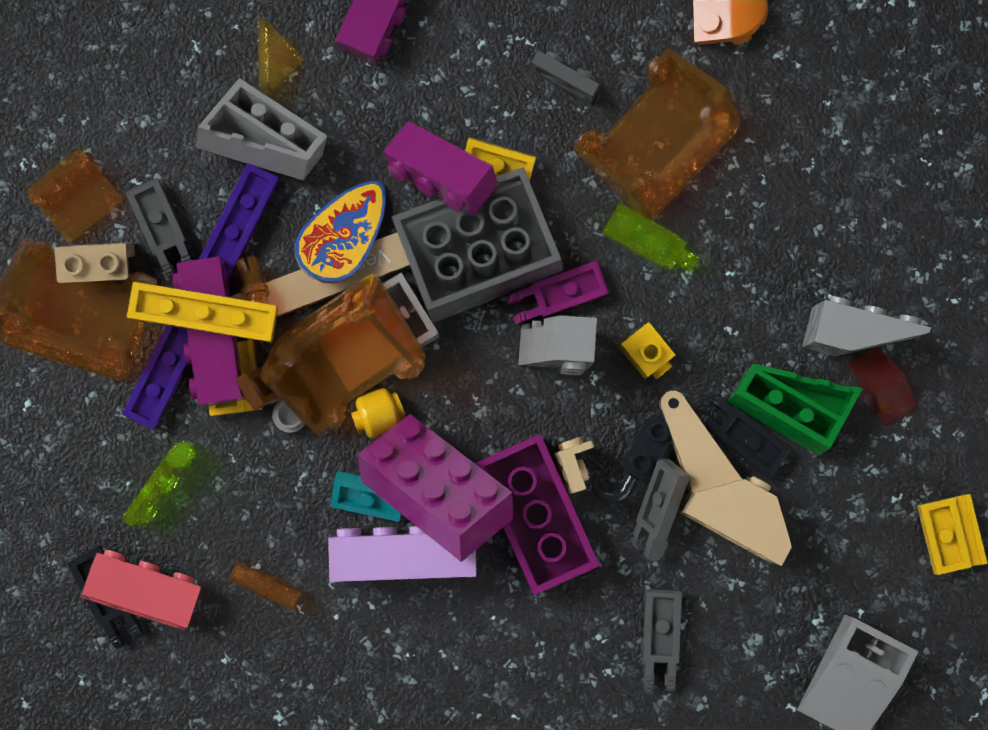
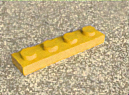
[127,282,278,343]

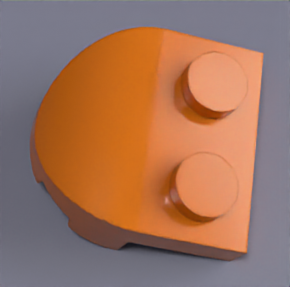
[693,0,768,45]

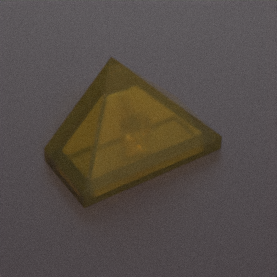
[258,18,304,95]

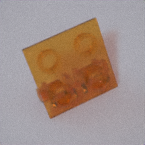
[25,147,124,244]

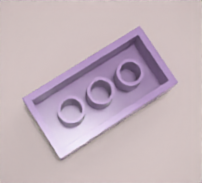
[328,526,477,582]

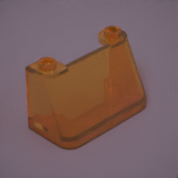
[573,47,740,219]
[0,238,157,380]
[259,274,425,435]

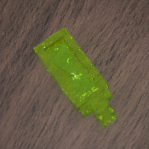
[602,202,699,272]

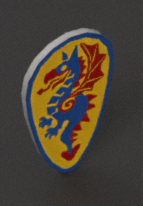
[295,181,386,283]

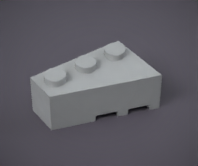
[196,78,327,180]
[518,316,597,376]

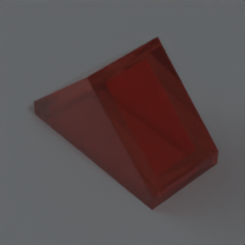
[848,347,916,425]

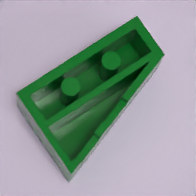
[727,364,863,456]

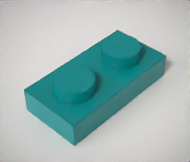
[330,471,401,522]

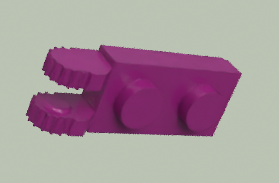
[506,261,609,325]

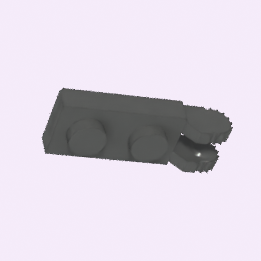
[125,178,193,281]
[631,459,690,562]
[642,589,682,691]

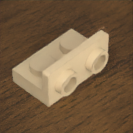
[54,242,135,283]
[552,437,594,494]

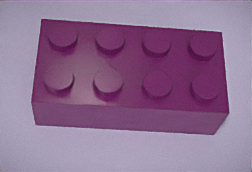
[357,414,513,562]
[475,434,600,595]

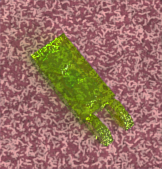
[122,441,197,528]

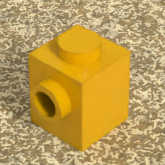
[619,322,675,379]

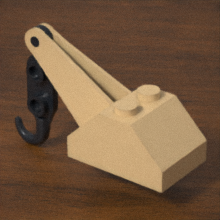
[592,391,792,566]

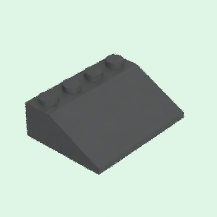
[392,167,563,323]

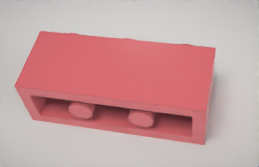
[80,550,201,630]

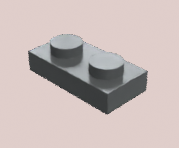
[530,50,599,104]

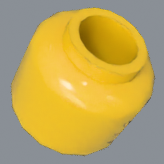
[351,388,406,440]

